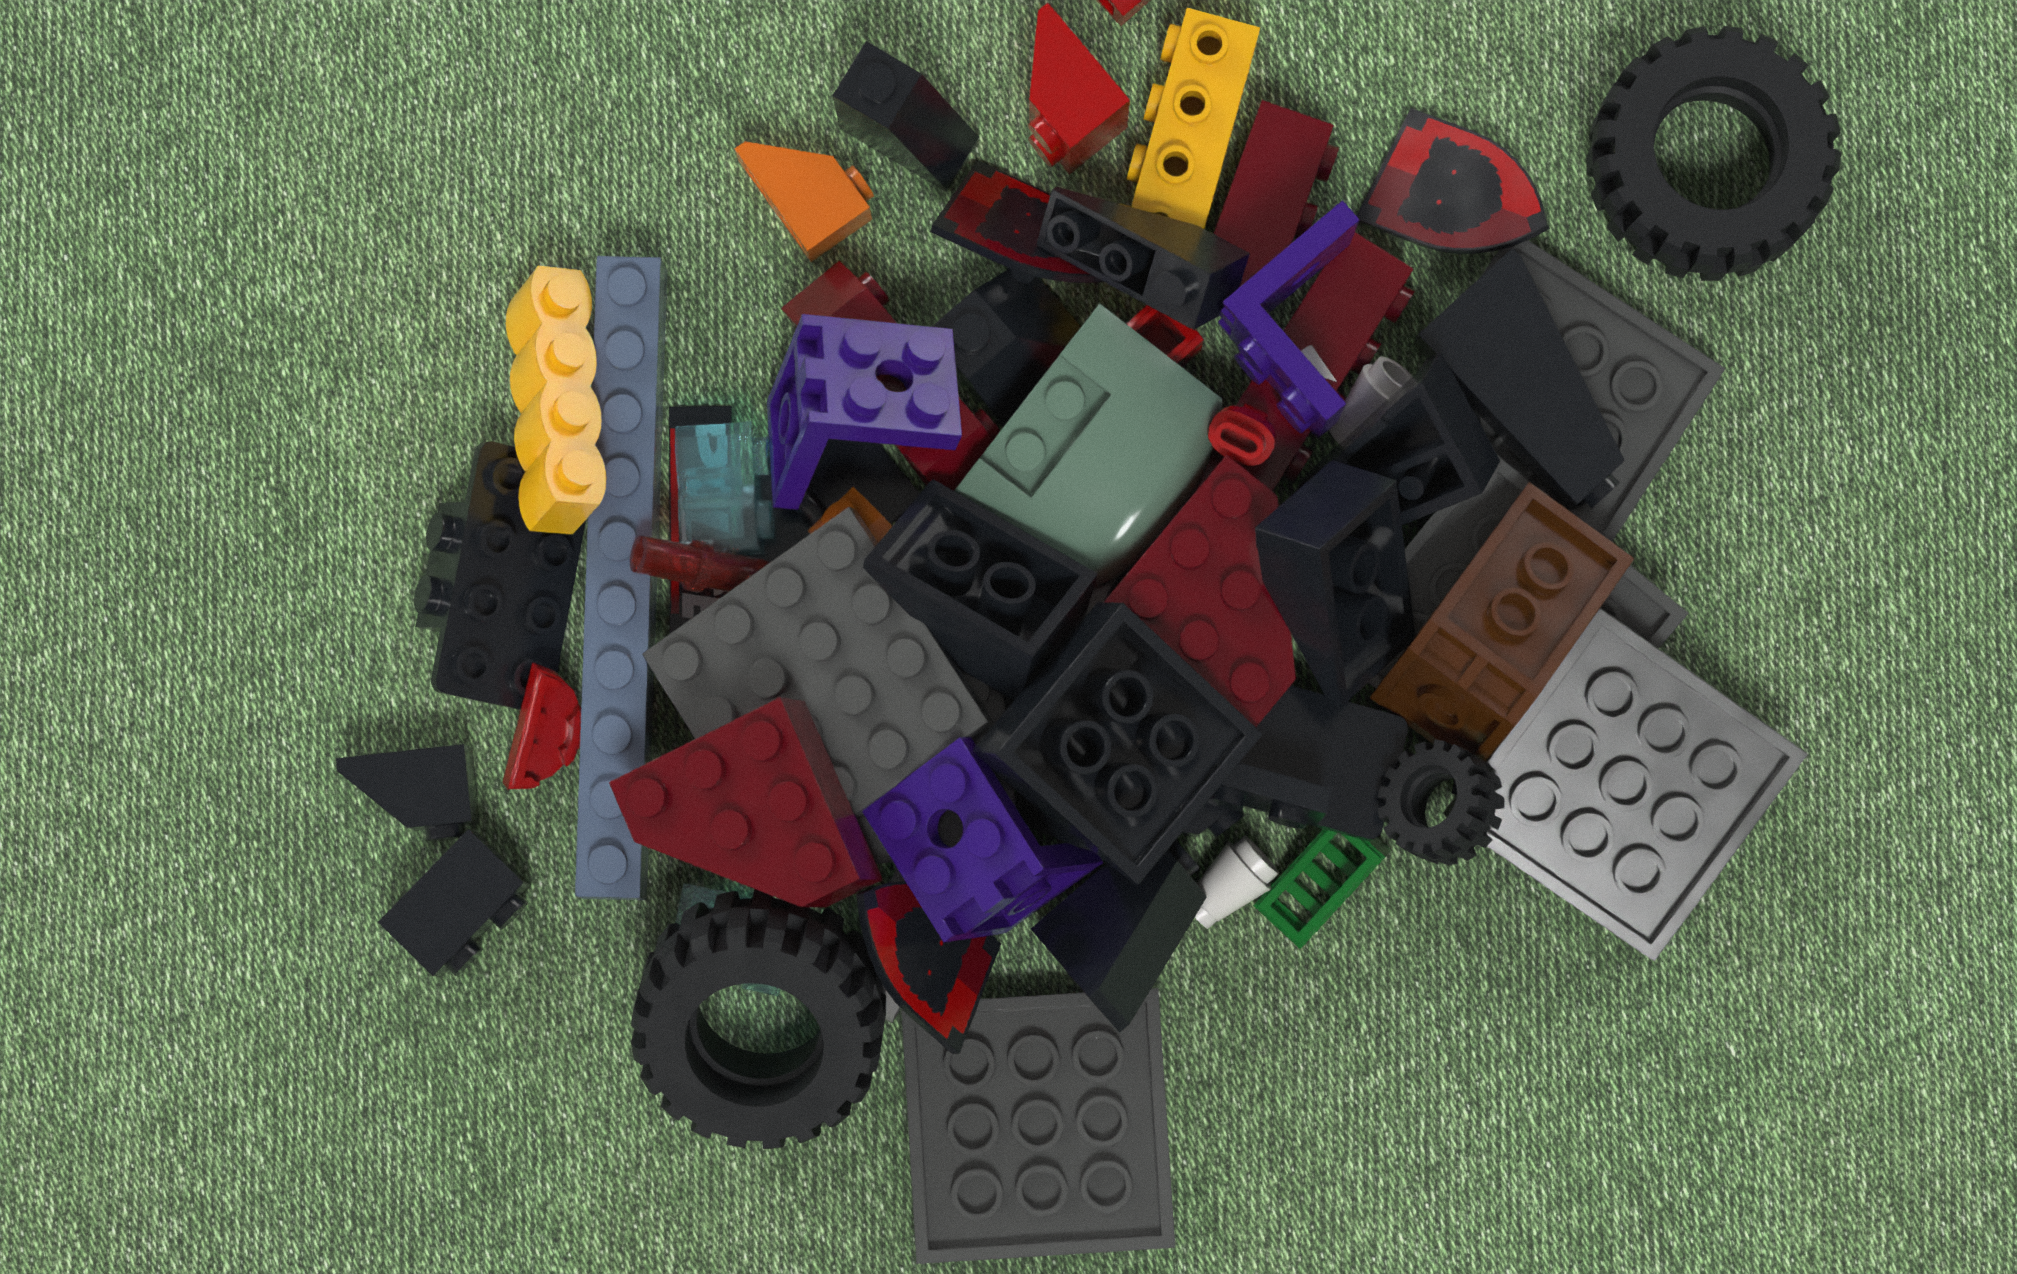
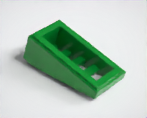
[1253,829,1391,949]

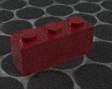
[1214,100,1340,301]

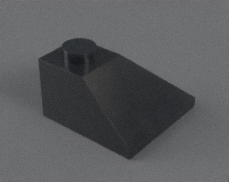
[931,268,1081,429]

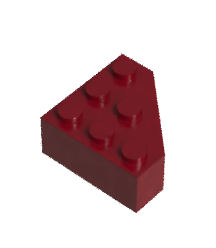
[1104,455,1296,727]
[609,697,883,907]

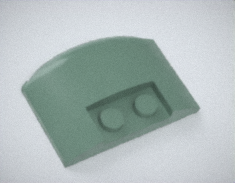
[955,303,1222,587]

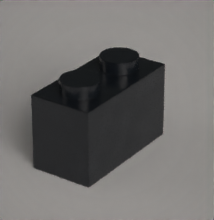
[378,829,531,977]

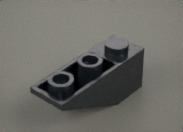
[1036,187,1250,330]

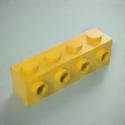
[1120,8,1260,229]

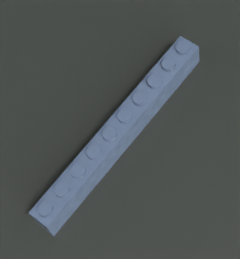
[575,256,667,900]

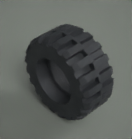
[1586,26,1841,281]
[631,889,886,1149]

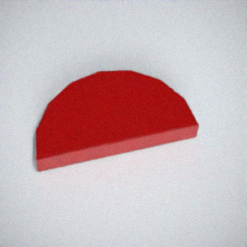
[502,662,581,790]

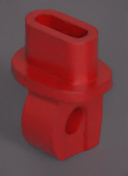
[1208,403,1276,466]

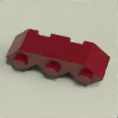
[781,260,1000,491]

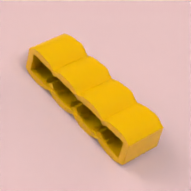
[506,265,606,534]

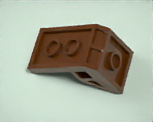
[1370,482,1635,761]

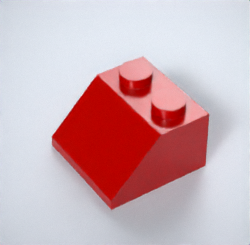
[1028,3,1130,175]

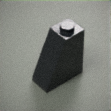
[832,41,979,192]
[1031,840,1207,1033]

